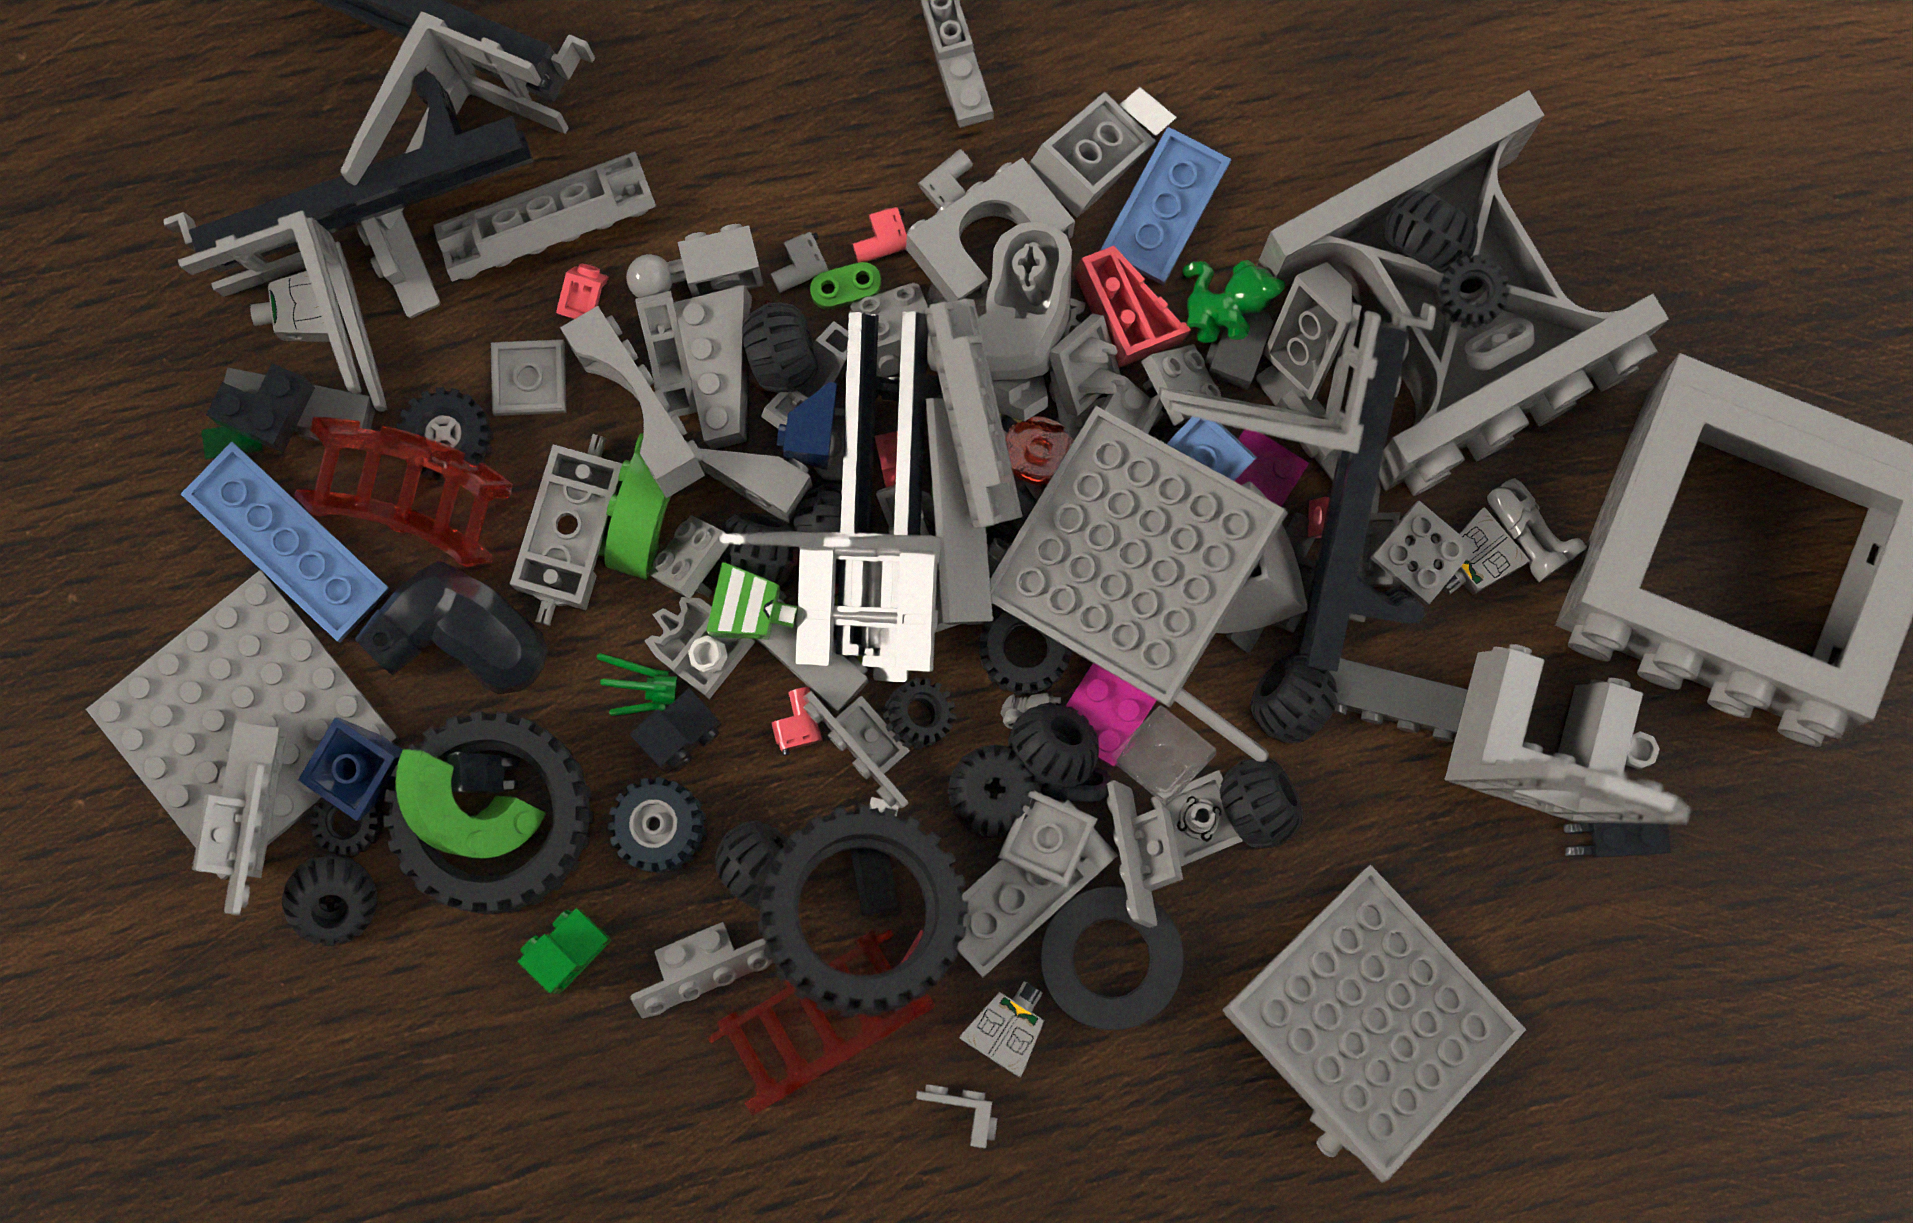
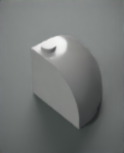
[1215,481,1308,633]

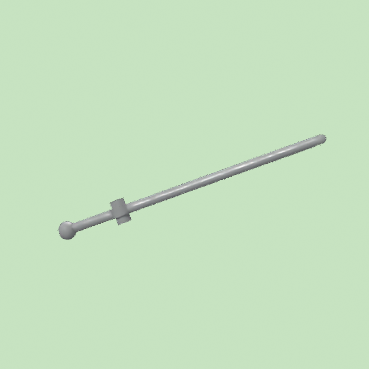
[922,491,1269,762]

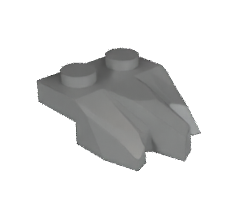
[645,597,755,699]

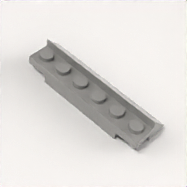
[434,152,656,281]
[923,299,1023,528]
[926,398,993,625]

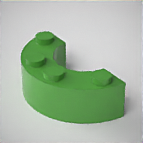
[599,432,688,580]
[396,749,546,858]

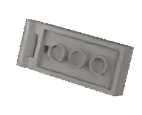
[957,800,1118,978]

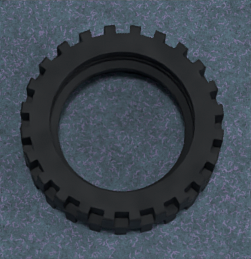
[384,711,593,915]
[758,805,968,1018]

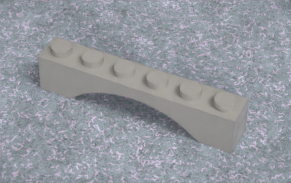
[560,306,705,498]

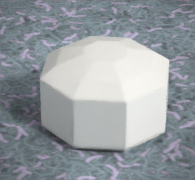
[688,635,728,674]
[1625,732,1660,769]

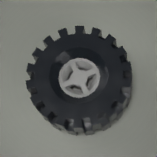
[396,387,493,484]

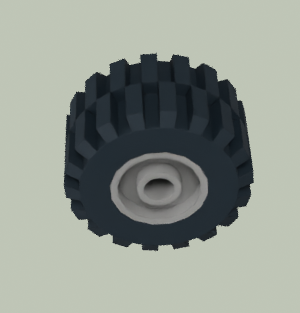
[608,777,707,874]

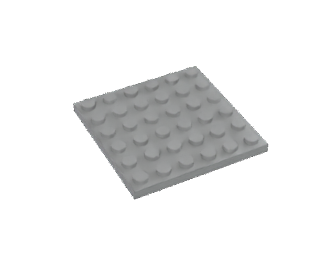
[990,406,1287,707]
[86,570,399,880]
[1222,865,1526,1182]

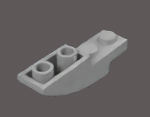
[921,0,994,128]

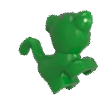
[1182,260,1286,343]

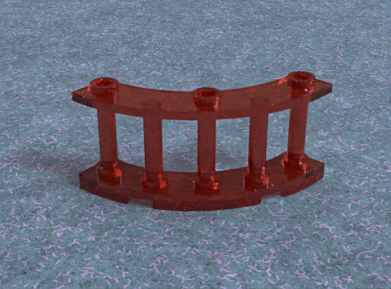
[295,417,513,566]
[707,929,936,1116]

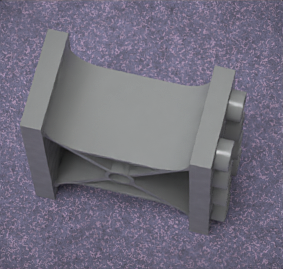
[1257,90,1669,496]

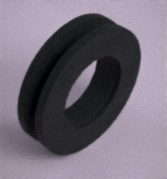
[1040,887,1184,1030]

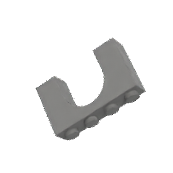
[906,158,1075,302]

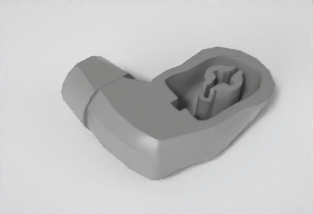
[927,221,1072,380]

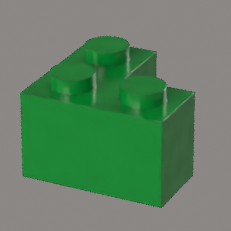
[517,908,612,994]

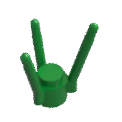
[596,653,677,716]

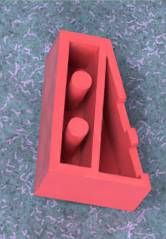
[1073,246,1191,368]

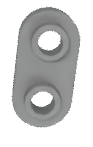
[1465,318,1535,371]

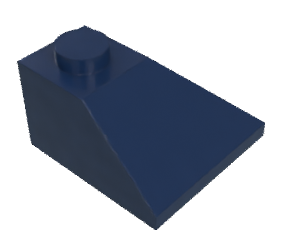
[777,382,837,469]
[298,717,403,821]

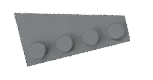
[674,285,752,450]

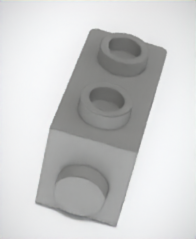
[916,1084,997,1148]

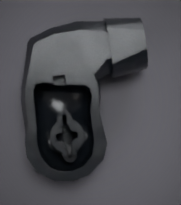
[355,561,548,694]

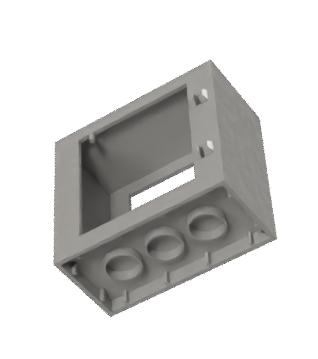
[1555,353,1913,747]

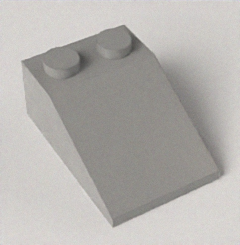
[1029,92,1155,217]
[698,448,813,523]

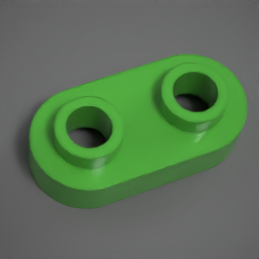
[810,262,881,310]

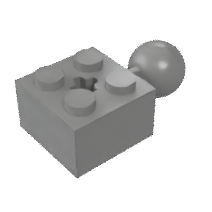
[626,224,764,298]

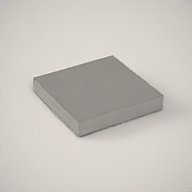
[491,340,567,416]
[998,791,1097,888]

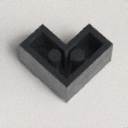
[206,363,315,453]
[630,688,721,774]

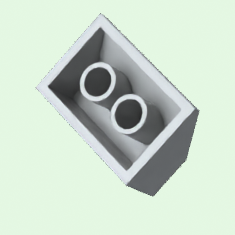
[1263,262,1352,400]

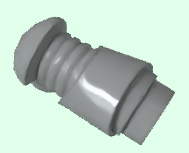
[1001,692,1061,729]

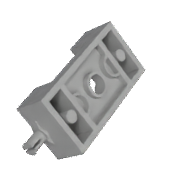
[510,434,622,626]

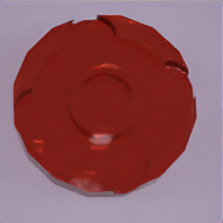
[1005,416,1074,485]

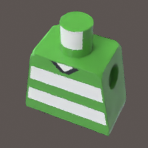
[706,562,798,640]

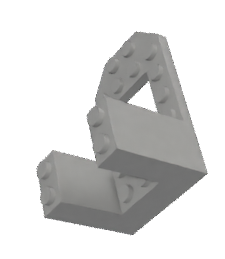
[1445,644,1691,824]

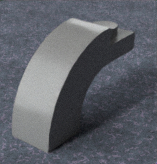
[635,291,697,417]
[761,321,848,429]

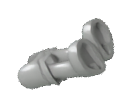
[1487,478,1587,582]

